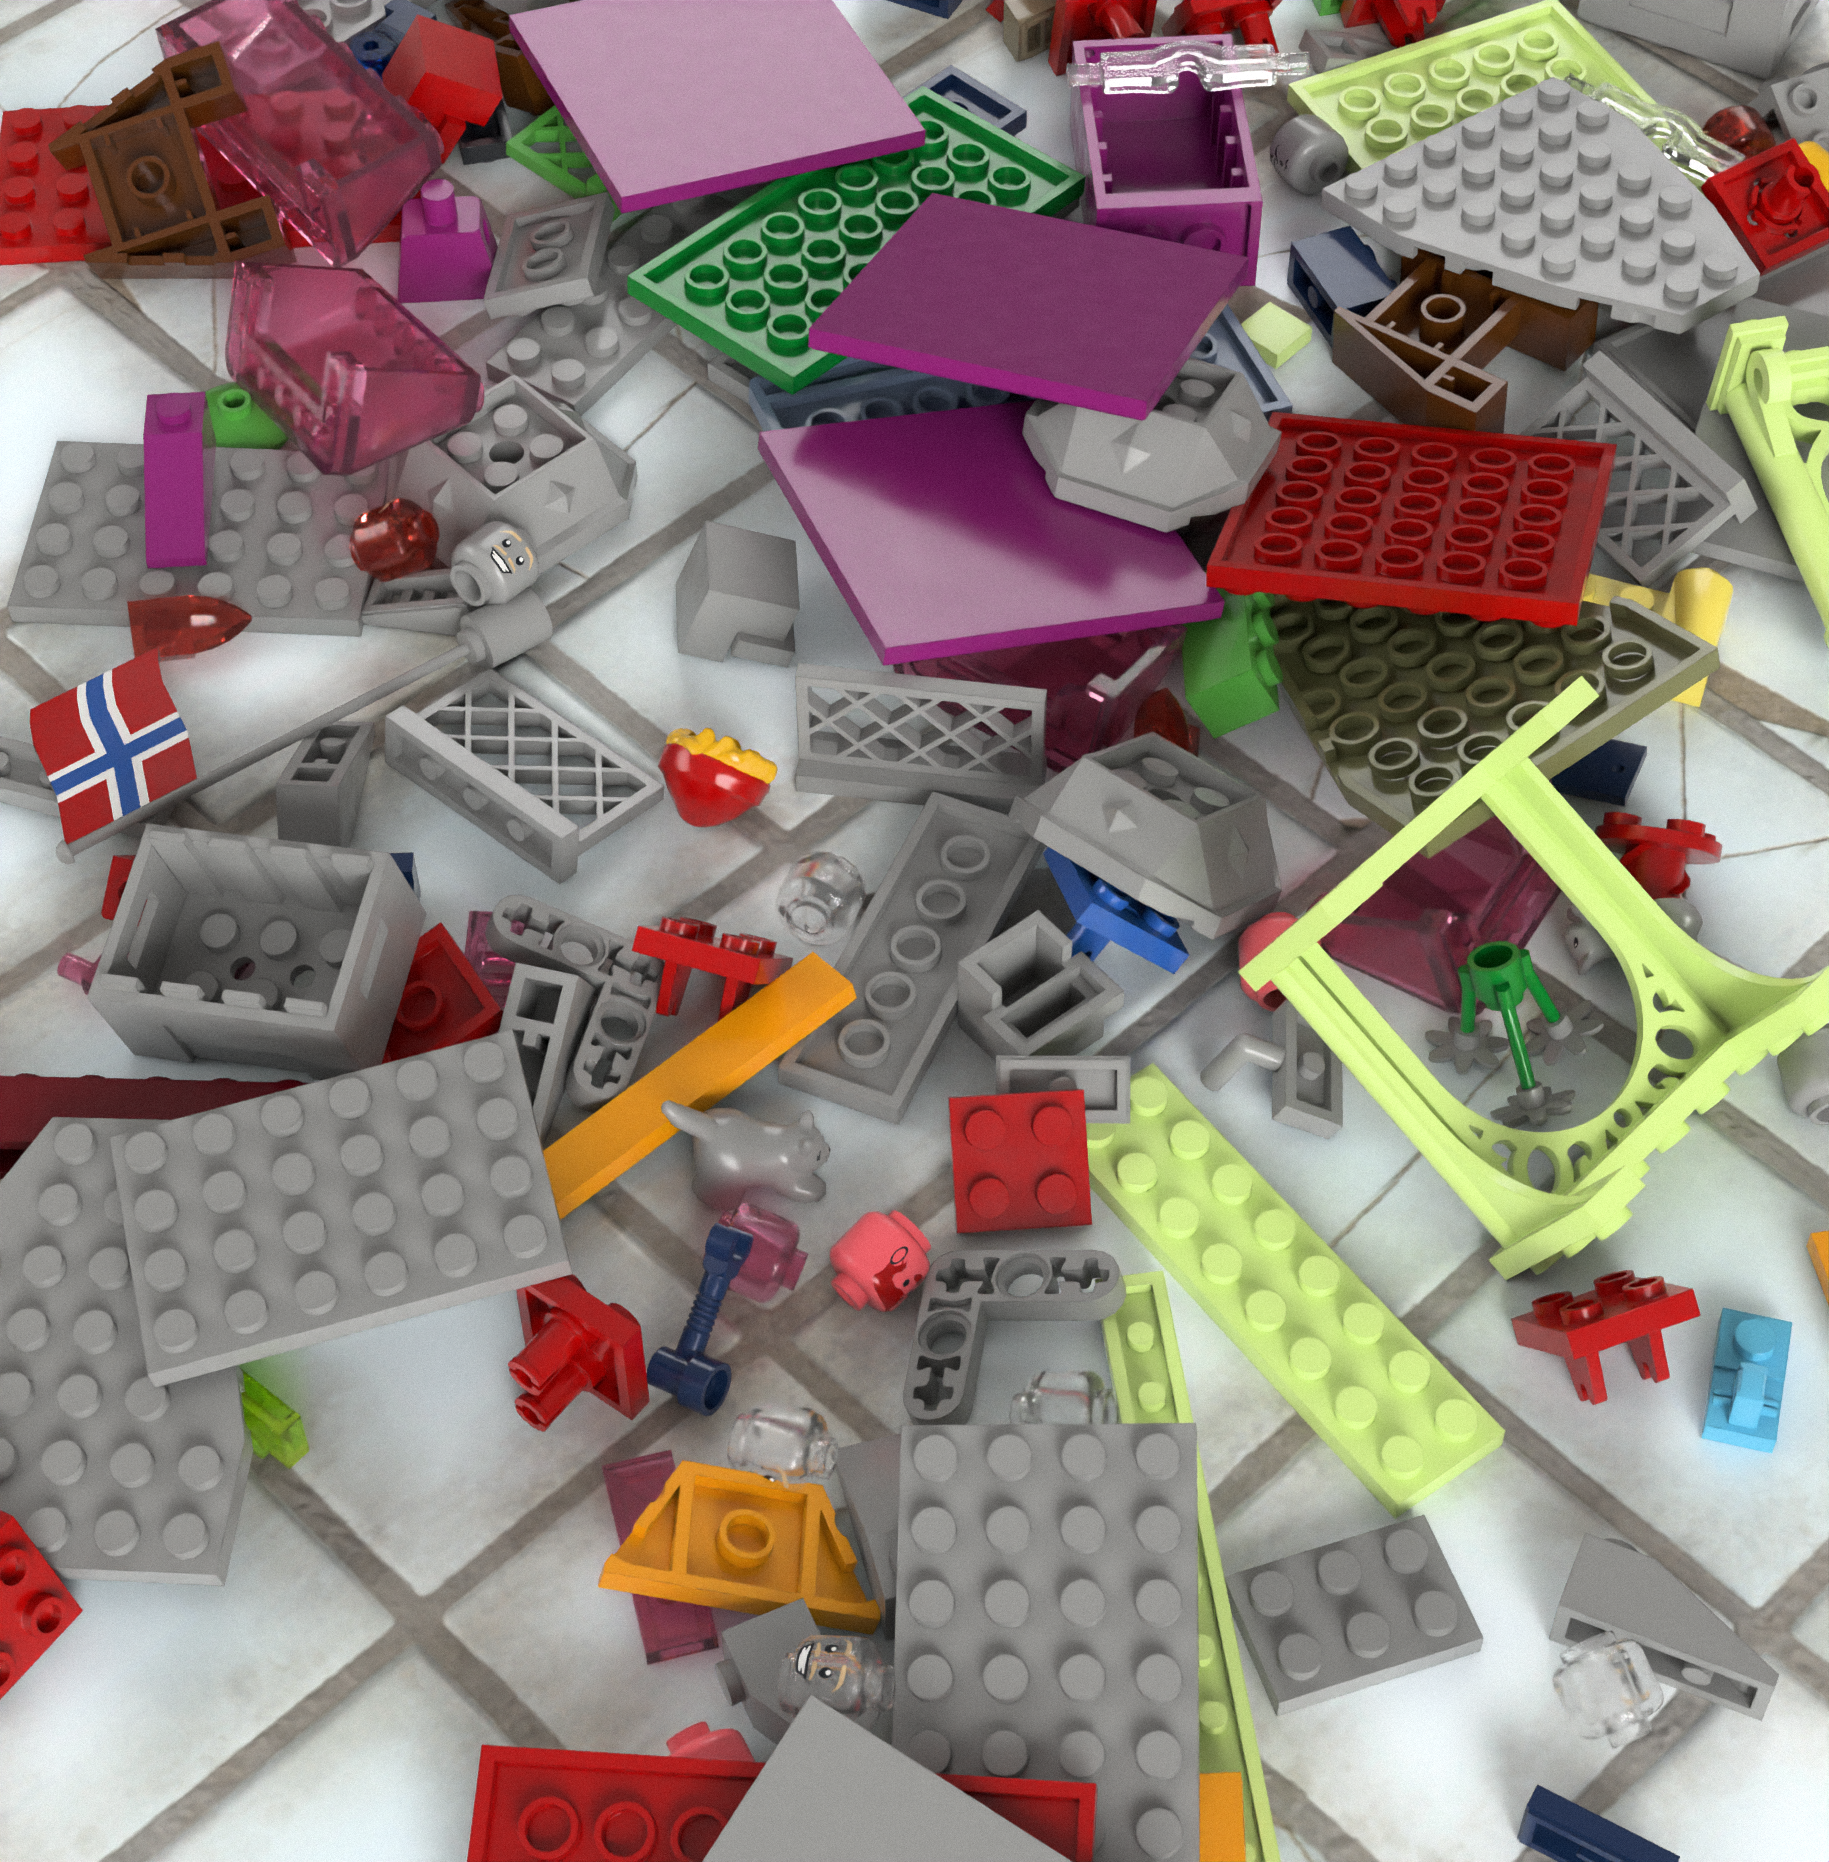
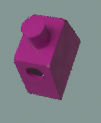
[397,179,498,304]

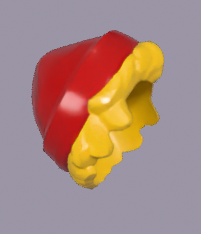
[658,728,778,828]

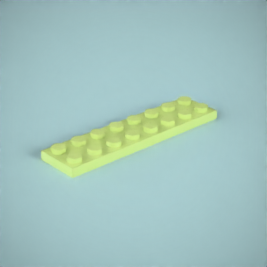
[1086,1063,1505,1519]

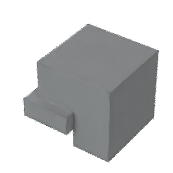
[676,520,800,668]
[958,910,1124,1062]

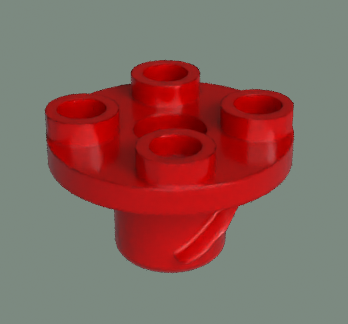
[1594,812,1722,900]

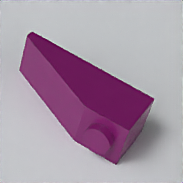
[143,392,216,568]

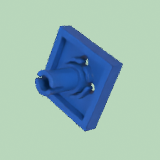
[1043,847,1189,974]

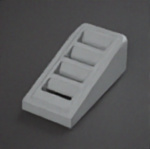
[362,568,480,636]

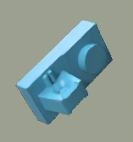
[1701,1308,1792,1453]

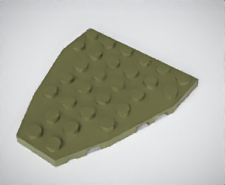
[1269,594,1720,859]

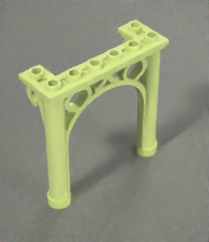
[1706,316,1829,650]

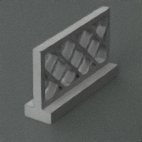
[1519,350,1758,588]
[795,663,1047,815]
[385,668,665,884]

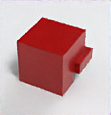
[382,14,503,165]

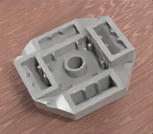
[1022,357,1282,533]
[385,374,638,575]
[1008,732,1282,940]

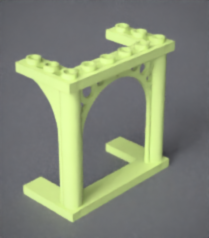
[1238,675,1829,1280]

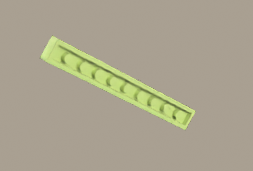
[1095,1270,1281,1862]

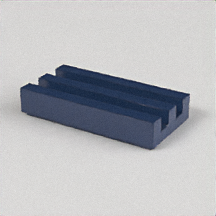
[1517,1784,1680,1862]

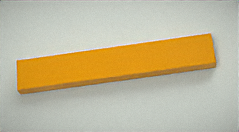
[543,952,857,1220]

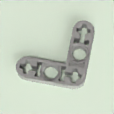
[485,895,665,1113]
[903,1250,1126,1425]

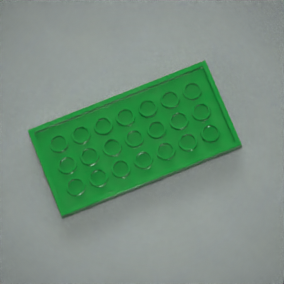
[627,86,1086,395]

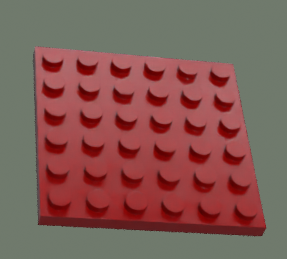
[1206,412,1617,628]

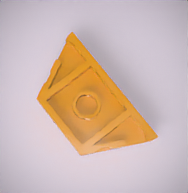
[598,1460,881,1635]

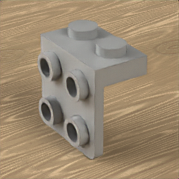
[1743,61,1829,152]

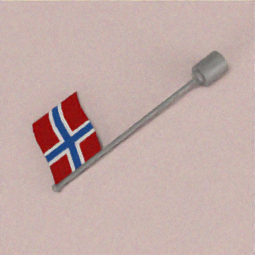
[30,587,553,864]

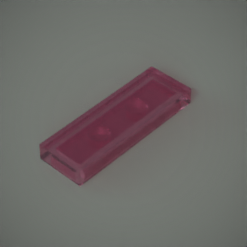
[602,1450,719,1665]

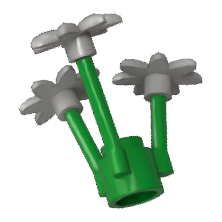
[1425,941,1604,1128]

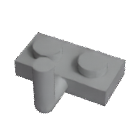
[1200,1000,1343,1139]

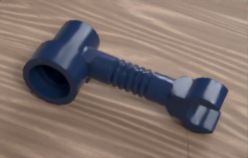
[646,1222,753,1416]

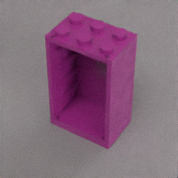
[1070,34,1263,286]

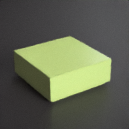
[1241,302,1312,369]

